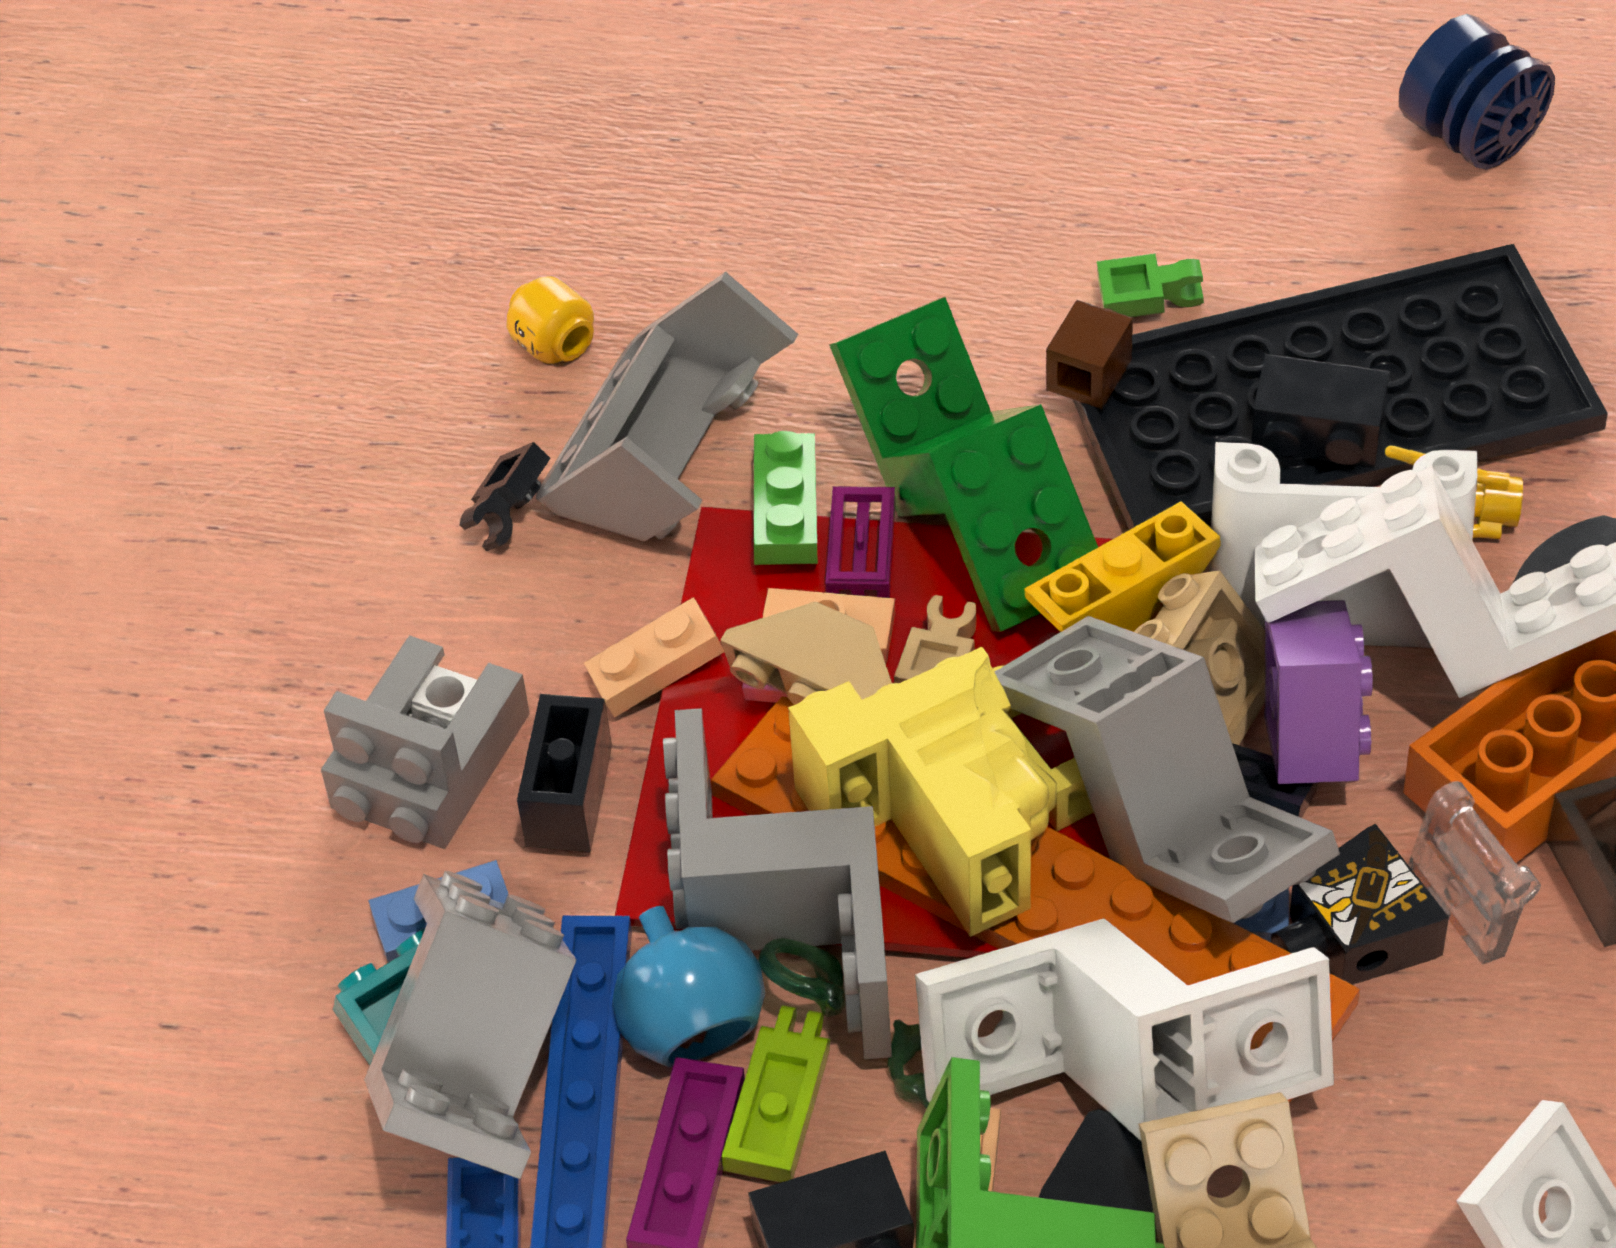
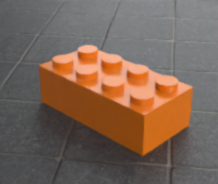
[1403,630,1616,876]

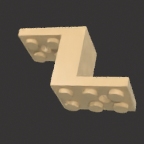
[1138,1092,1317,1248]

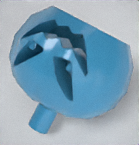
[612,906,766,1067]

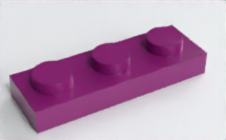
[626,1057,745,1248]

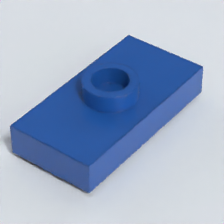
[446,1157,521,1248]

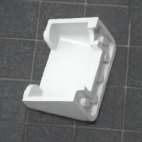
[1209,442,1477,648]

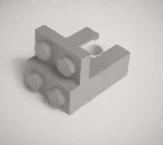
[321,635,530,849]

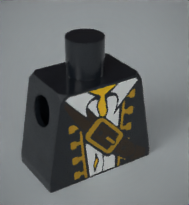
[1271,824,1449,985]

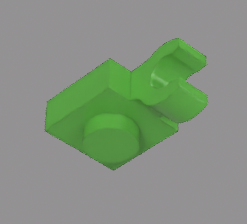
[1097,253,1204,317]

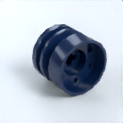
[1398,14,1555,170]

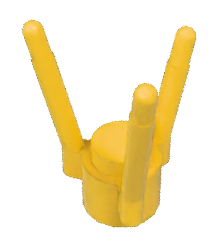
[1385,446,1523,539]

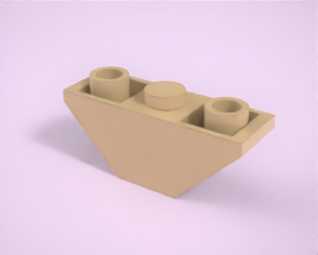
[720,601,892,705]

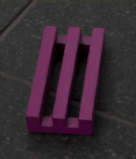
[826,486,896,598]

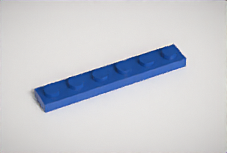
[530,915,632,1248]

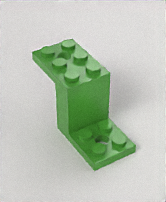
[916,1057,1165,1248]

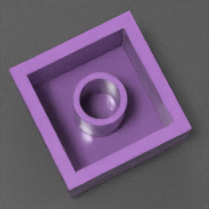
[1264,600,1373,784]

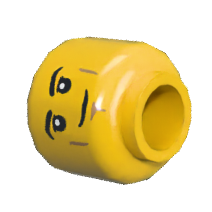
[506,276,594,364]

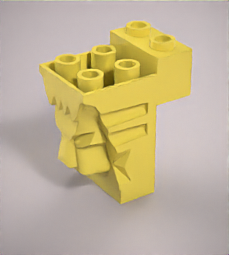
[788,647,1057,937]

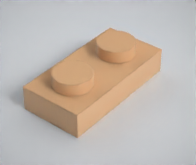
[584,597,724,717]

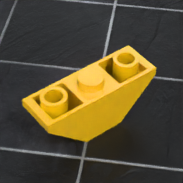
[1024,502,1221,632]

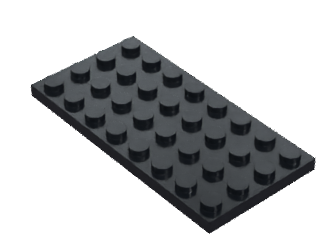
[1072,244,1608,530]

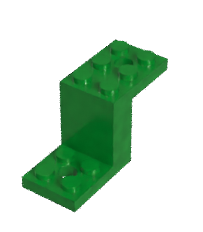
[829,297,1098,632]

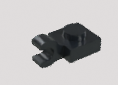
[459,442,551,551]

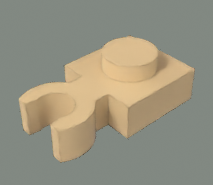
[894,595,976,683]

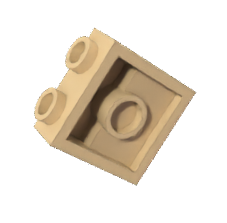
[1134,570,1265,745]

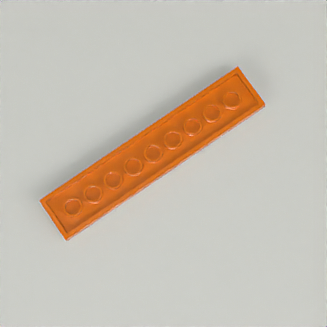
[711,696,1360,1103]

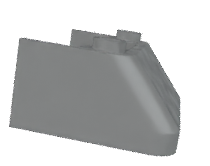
[536,272,798,541]

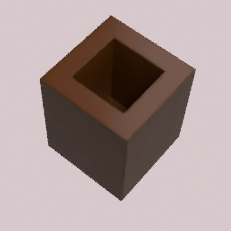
[1046,300,1133,409]

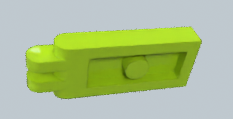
[721,1005,830,1182]

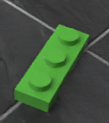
[754,431,818,565]

